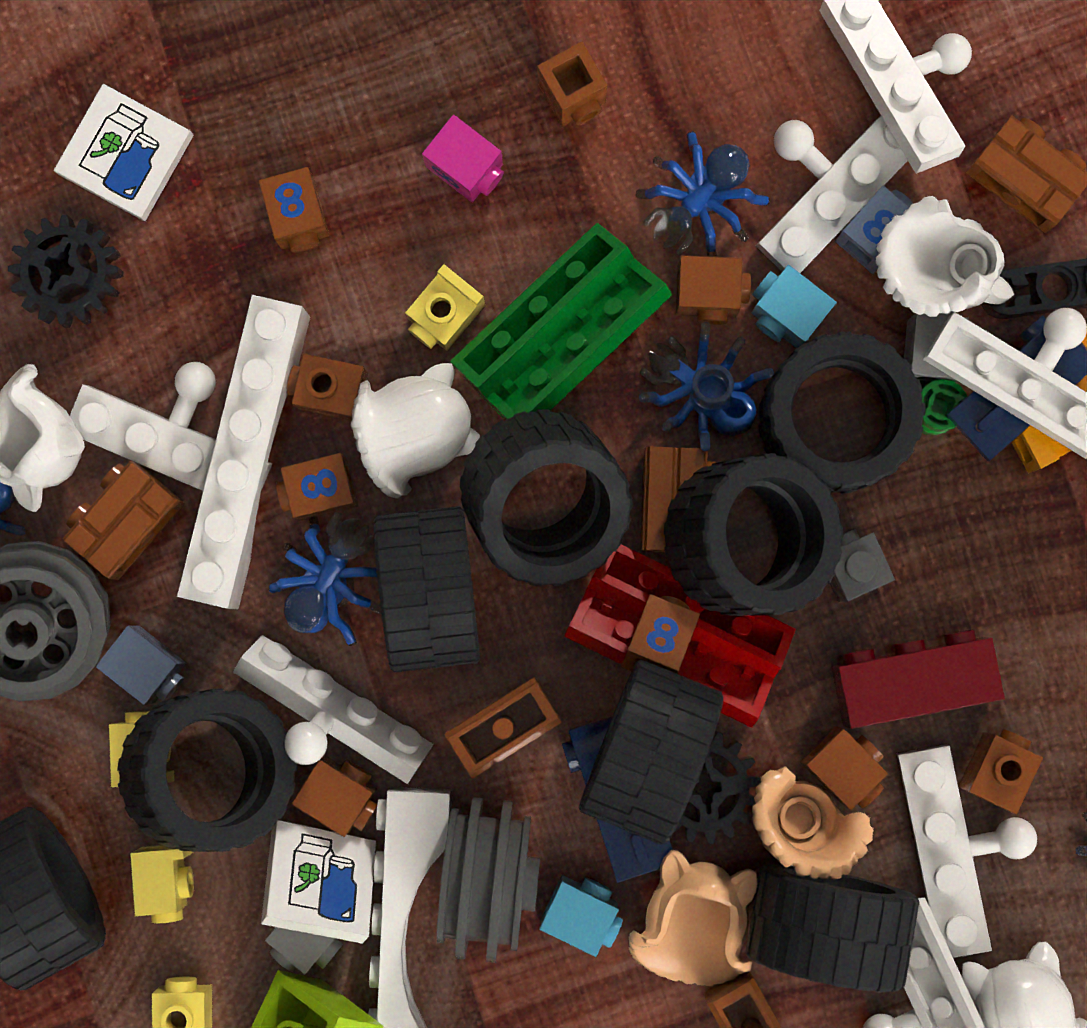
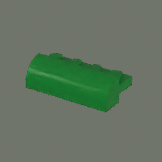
[450,223,673,420]

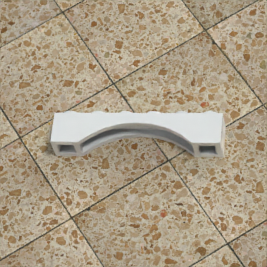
[177,295,310,609]
[368,787,453,1028]

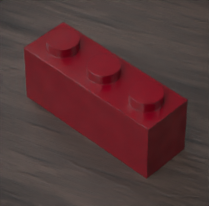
[831,629,1005,729]

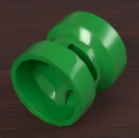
[921,379,967,436]

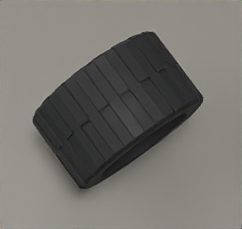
[758,332,925,494]
[460,409,632,586]
[663,454,843,616]
[374,506,480,673]
[579,660,724,845]
[117,688,297,852]
[0,807,106,991]
[745,864,920,992]

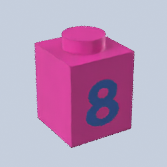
[422,114,504,203]

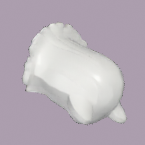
[876,196,1014,317]
[351,363,480,499]
[0,364,85,512]
[962,942,1087,1028]

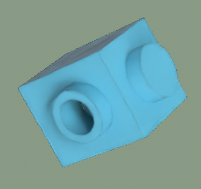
[751,264,837,348]
[539,875,623,957]

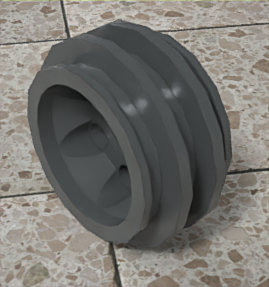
[0,541,111,702]
[437,797,540,963]

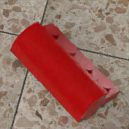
[564,544,796,728]

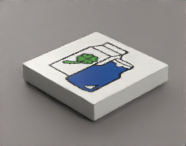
[54,84,194,221]
[261,820,376,944]

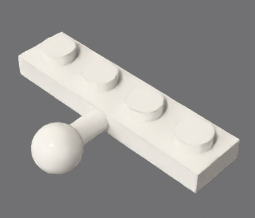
[819,0,972,174]
[755,115,908,273]
[923,308,1087,459]
[70,362,272,491]
[233,635,434,784]
[897,744,1037,958]
[863,897,985,1028]

